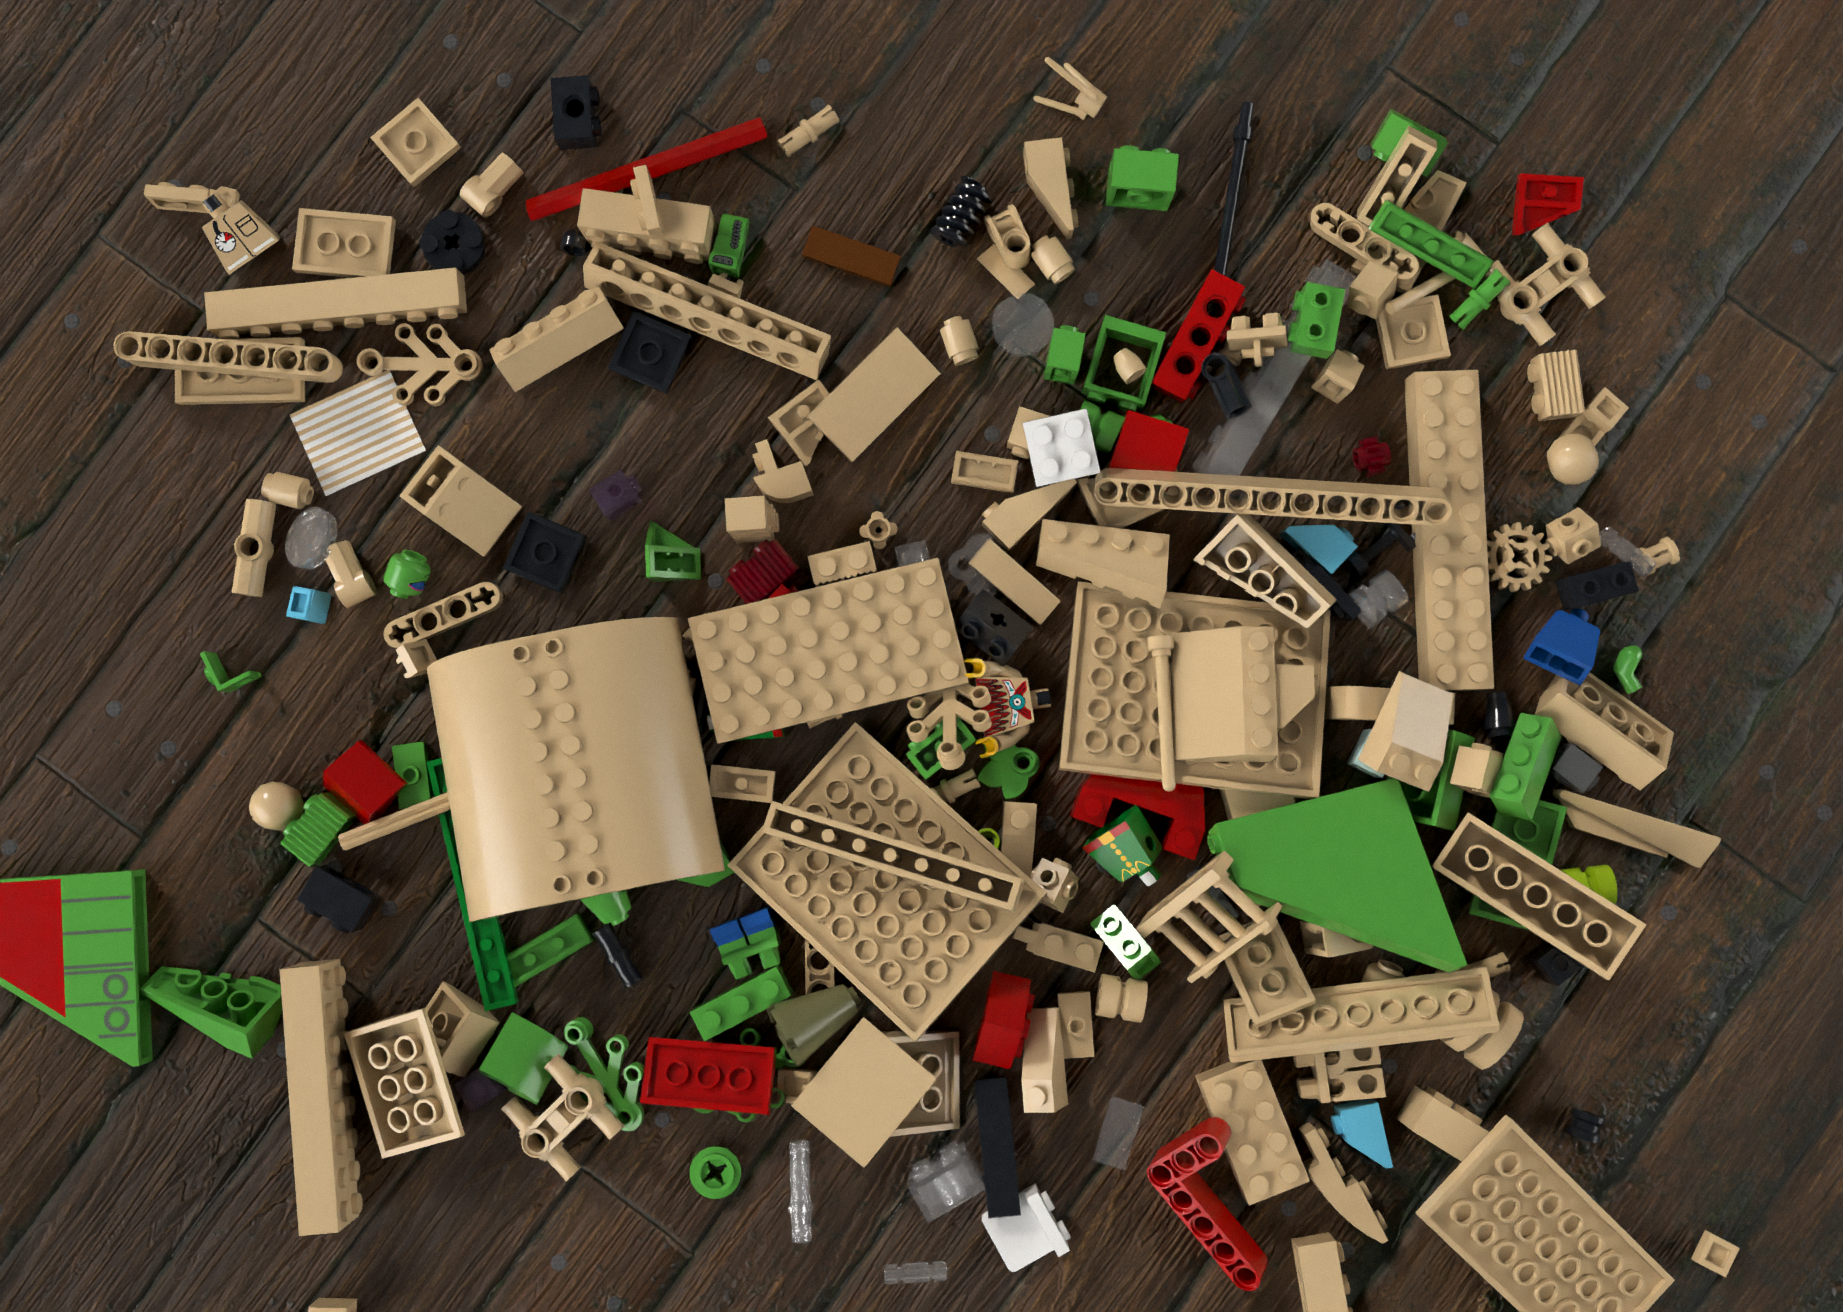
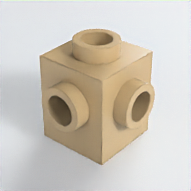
[1545,507,1601,564]
[1030,858,1080,913]

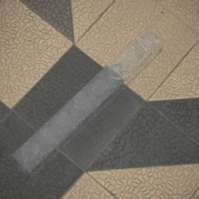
[1192,259,1357,492]

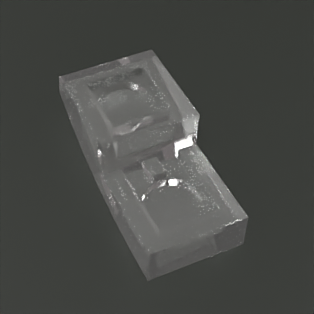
[1092,1096,1143,1170]

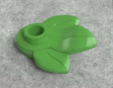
[978,745,1039,799]

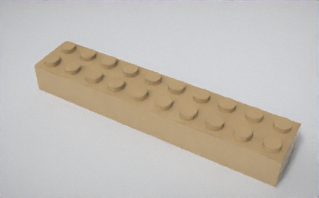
[1405,370,1494,691]

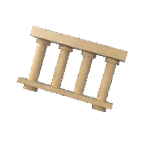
[1136,851,1283,983]

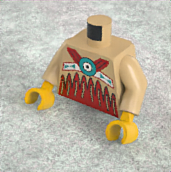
[964,658,1051,758]

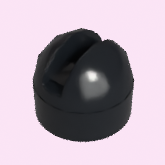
[560,229,587,256]

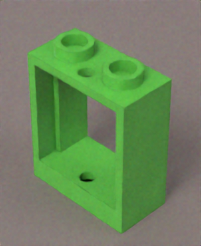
[1082,315,1166,412]

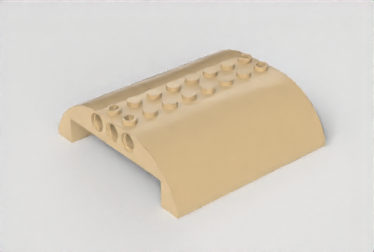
[427,617,725,922]

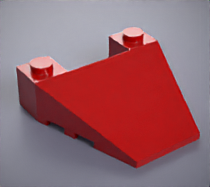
[1069,774,1205,860]

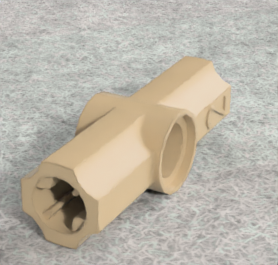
[232,499,276,597]

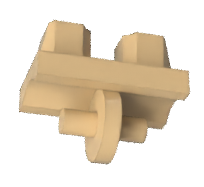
[1227,313,1288,367]

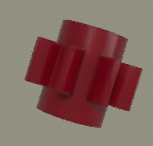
[1352,436,1391,477]

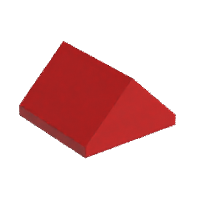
[323,740,407,825]

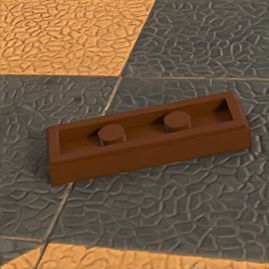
[802,225,901,288]

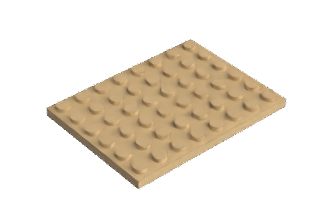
[1059,581,1331,799]
[727,722,1047,1042]

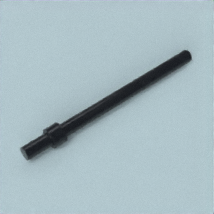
[1214,102,1254,276]

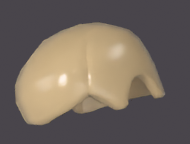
[1547,434,1599,485]
[249,781,304,831]

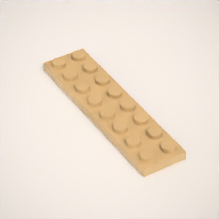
[1223,967,1500,1063]

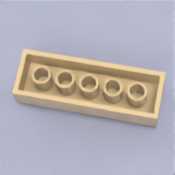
[1431,813,1647,980]

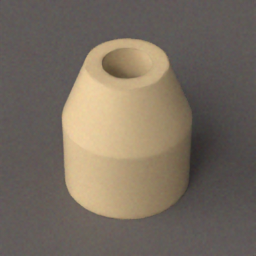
[1113,348,1147,384]

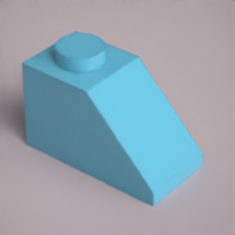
[1279,525,1358,575]
[1331,1098,1393,1169]

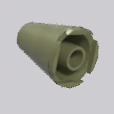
[766,984,861,1066]

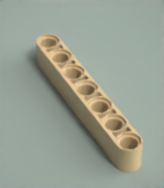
[113,331,343,383]

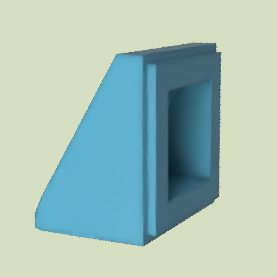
[286,586,331,624]

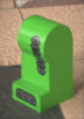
[708,213,749,278]

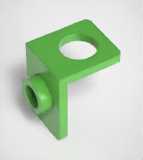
[200,651,262,693]

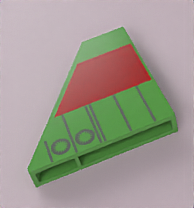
[0,869,153,1067]

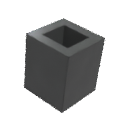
[1548,743,1603,793]

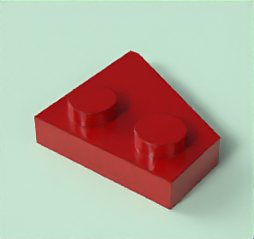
[1512,173,1584,237]

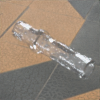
[788,1140,814,1243]

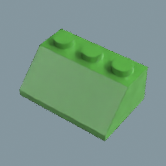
[1387,730,1475,832]

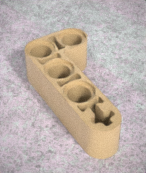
[1324,686,1455,725]

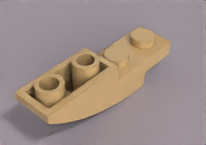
[1298,1122,1388,1244]

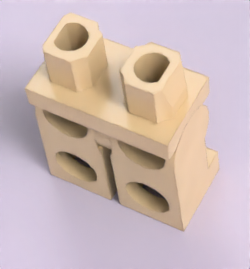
[1293,1046,1386,1103]

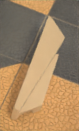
[1552,789,1721,868]

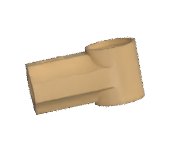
[460,152,524,218]
[322,540,377,608]

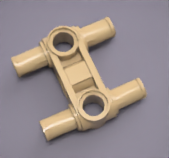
[1485,223,1606,347]
[501,1054,625,1181]

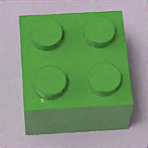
[1105,145,1179,211]

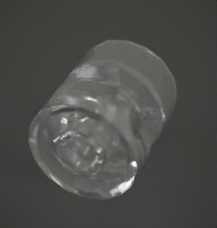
[1348,569,1409,629]

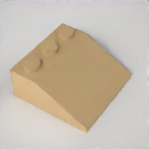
[881,1031,960,1137]

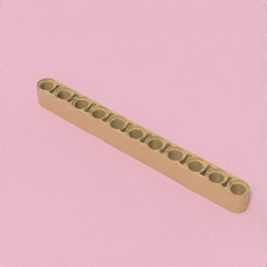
[1094,468,1452,526]

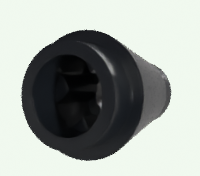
[1484,692,1516,740]

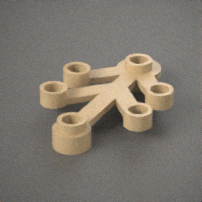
[357,323,483,407]
[907,683,992,770]

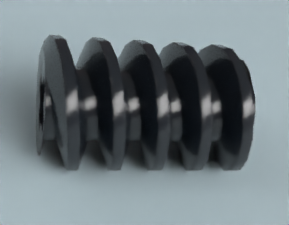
[930,175,993,247]

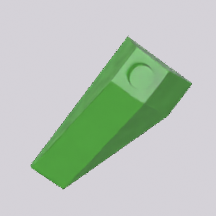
[139,966,282,1059]

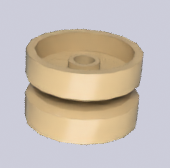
[1441,990,1524,1070]

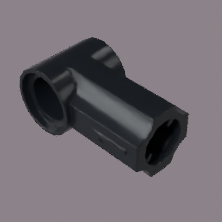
[1201,353,1252,419]

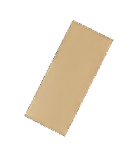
[977,244,1035,299]

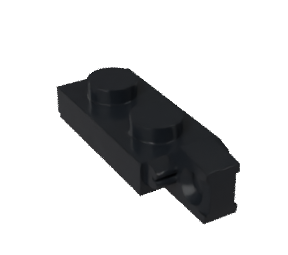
[1291,548,1362,622]

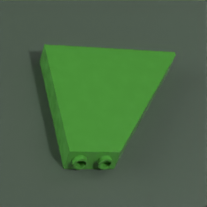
[1207,778,1467,973]

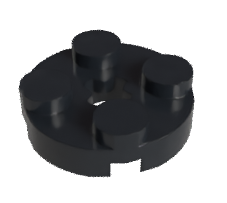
[419,210,486,275]

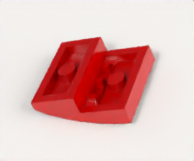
[1108,410,1189,492]

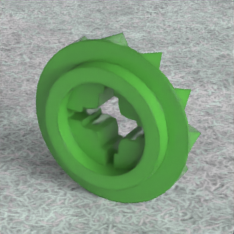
[690,1145,742,1199]

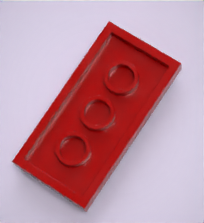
[640,1037,777,1115]

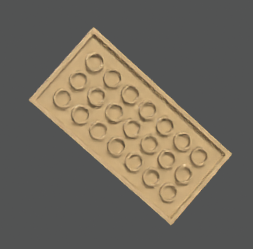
[688,558,969,744]
[1415,1115,1675,1312]

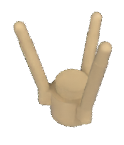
[1033,57,1107,120]

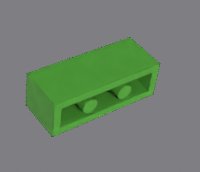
[1489,713,1562,820]
[689,964,794,1042]

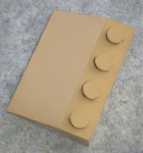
[1170,626,1278,762]
[344,1008,465,1159]

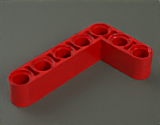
[1147,1117,1268,1291]

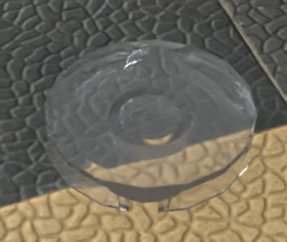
[992,293,1054,357]
[285,507,337,570]

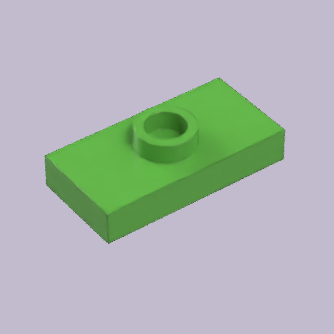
[392,741,433,809]

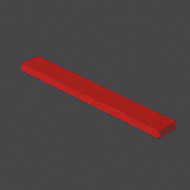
[526,117,768,221]

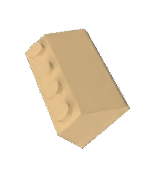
[1535,672,1674,790]

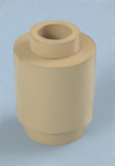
[1030,235,1075,285]
[940,316,979,366]
[261,472,314,509]

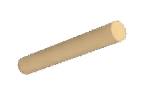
[1385,271,1456,315]

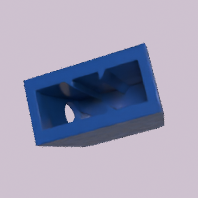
[1523,608,1600,686]

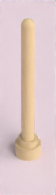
[1148,635,1176,792]

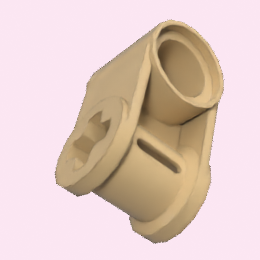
[983,204,1031,269]

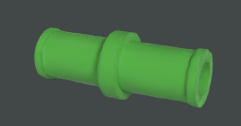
[1449,269,1511,330]

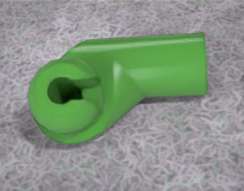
[1613,645,1643,694]

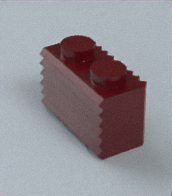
[726,539,801,604]

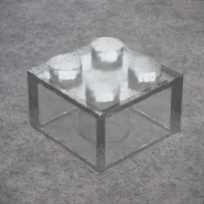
[908,1141,986,1223]

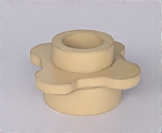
[860,511,897,549]

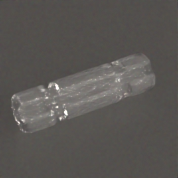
[1599,527,1656,576]
[884,1261,947,1284]

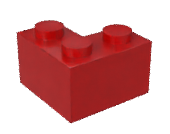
[973,971,1034,1069]

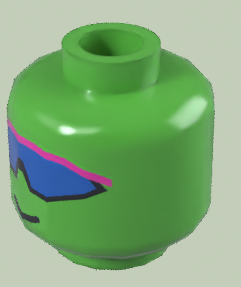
[383,550,431,599]

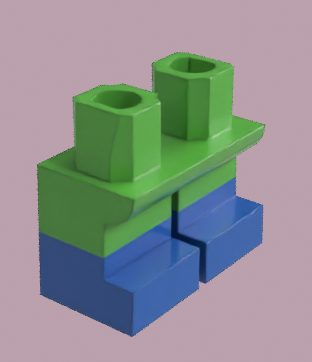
[709,906,781,980]

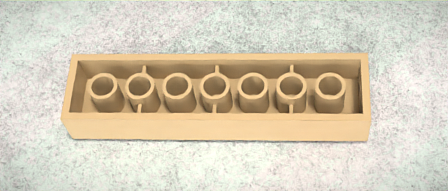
[280,959,363,1236]

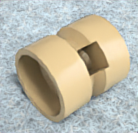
[1095,974,1148,1023]

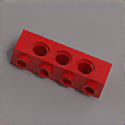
[1150,269,1246,404]

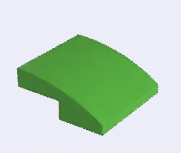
[479,1012,569,1105]

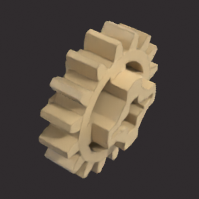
[1487,522,1552,592]

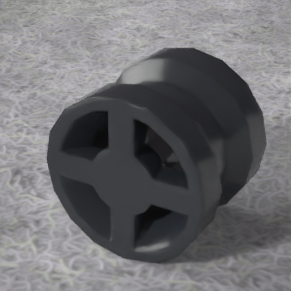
[1566,1107,1606,1144]

